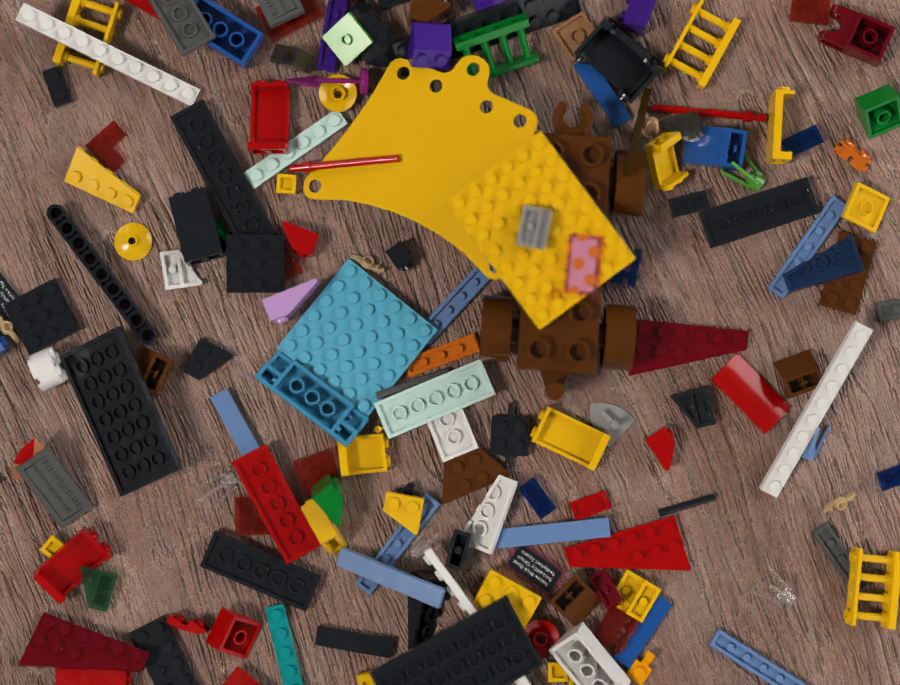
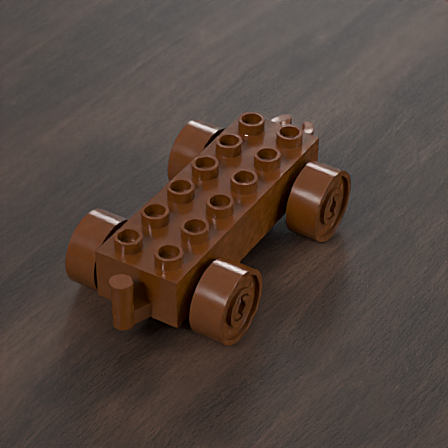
[479,101,647,401]

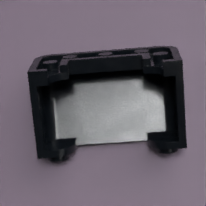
[574,15,663,104]

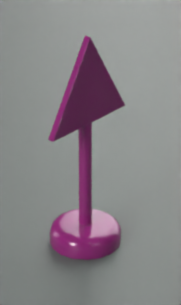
[285,68,368,95]

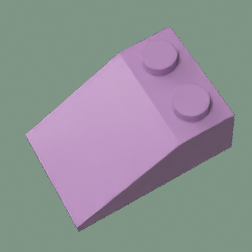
[262,278,320,325]

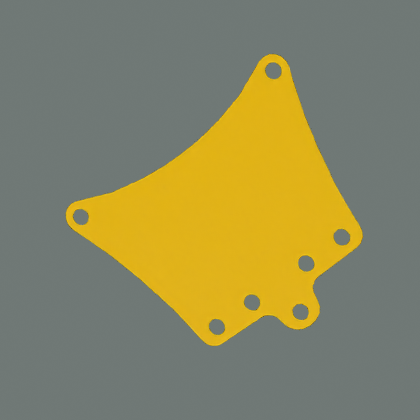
[303,55,538,280]

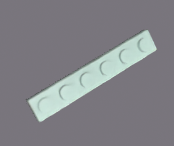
[244,112,348,190]

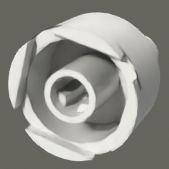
[27,347,69,392]

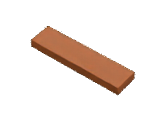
[406,333,480,378]

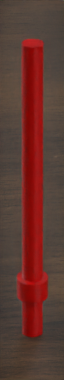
[651,104,767,122]
[289,155,400,173]

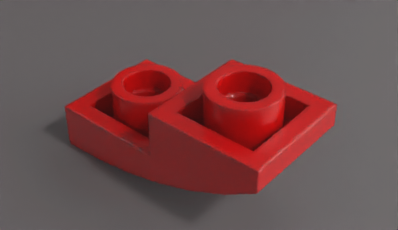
[166,613,209,634]

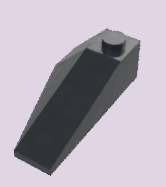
[408,570,455,650]

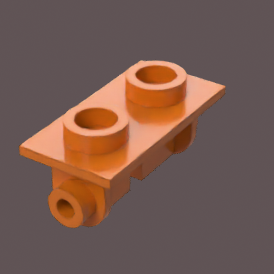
[833,138,872,173]

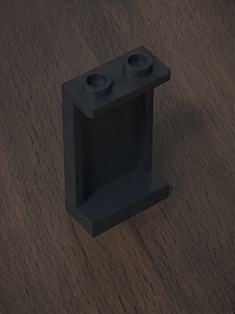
[168,187,225,267]

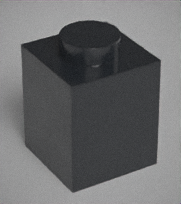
[385,241,414,272]

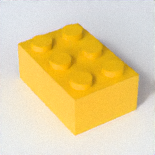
[472,568,542,629]

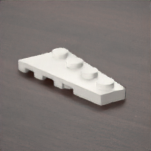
[464,475,518,554]

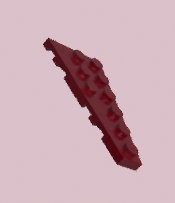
[628,319,749,376]
[18,612,150,672]

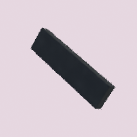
[315,625,394,658]

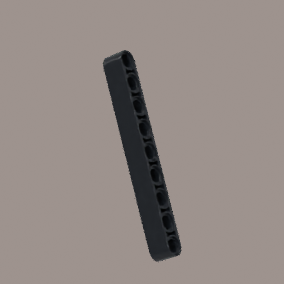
[46,204,159,344]

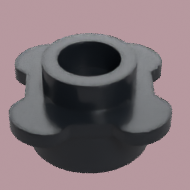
[397,482,420,497]

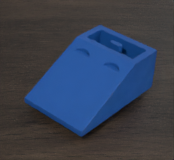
[682,125,748,172]

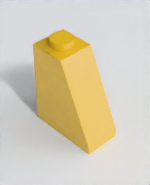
[300,499,348,556]

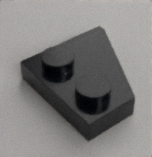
[183,338,234,380]
[670,387,716,428]

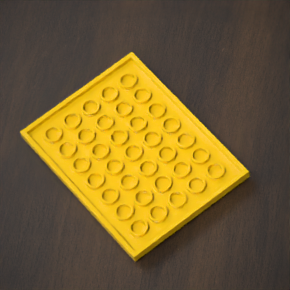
[445,131,636,330]

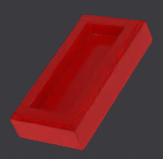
[569,490,612,521]

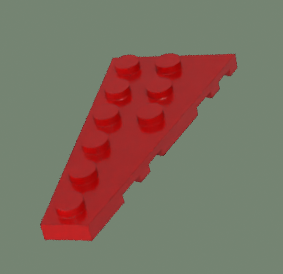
[564,515,691,571]

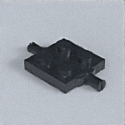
[490,403,531,469]

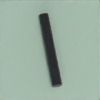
[658,494,715,517]

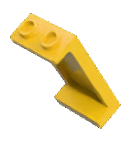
[766,87,795,165]
[529,406,611,471]

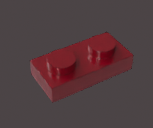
[588,568,625,611]

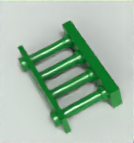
[452,13,540,78]

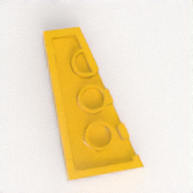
[64,146,142,213]

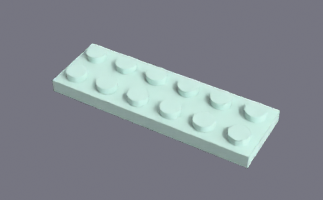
[374,360,495,439]

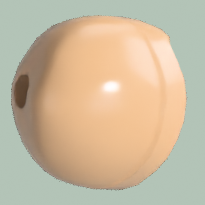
[641,117,660,138]

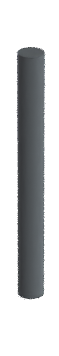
[375,368,449,399]

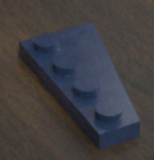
[783,234,864,294]

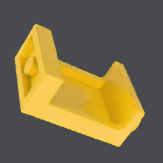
[644,131,689,191]
[337,433,391,477]

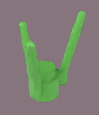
[720,152,765,191]

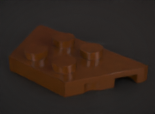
[442,447,511,505]

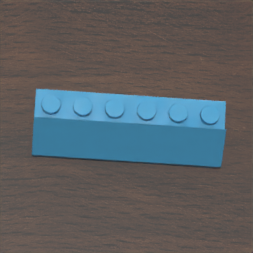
[254,350,369,447]

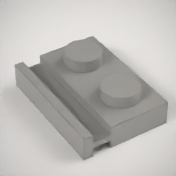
[516,205,553,251]

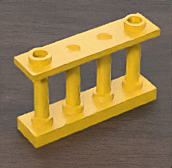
[52,0,124,78]
[662,0,741,91]
[843,546,900,630]

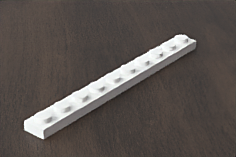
[15,3,200,106]
[759,320,873,498]
[423,545,532,685]

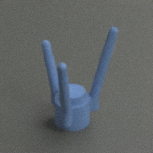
[800,412,831,461]

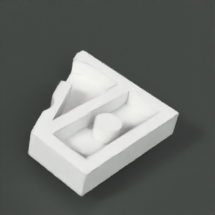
[160,249,202,291]

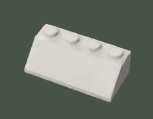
[548,622,631,685]

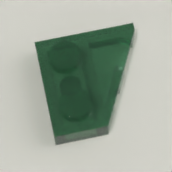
[80,565,117,612]

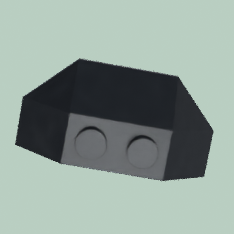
[346,0,396,68]

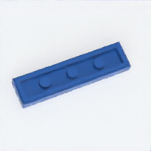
[573,62,631,129]
[613,595,672,668]

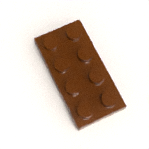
[818,231,877,316]

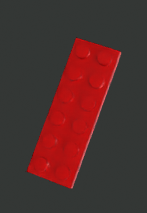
[231,444,321,564]

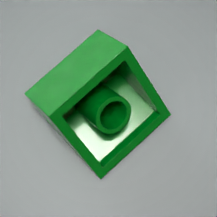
[854,84,900,139]
[311,473,343,527]

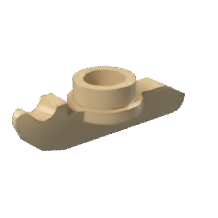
[349,255,385,273]
[0,316,20,344]
[823,491,856,513]

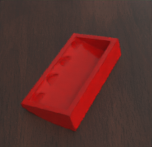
[710,353,791,434]

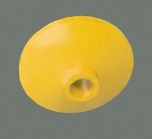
[319,74,357,112]
[114,223,153,261]

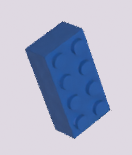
[194,0,265,70]

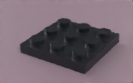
[226,235,285,293]
[3,278,82,355]

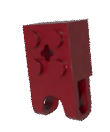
[817,4,896,68]

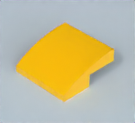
[616,569,661,623]

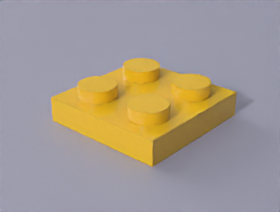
[841,182,890,233]

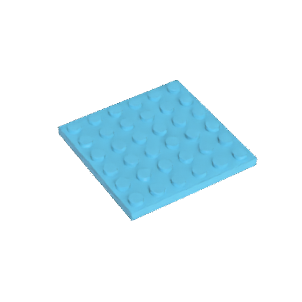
[277,259,438,418]

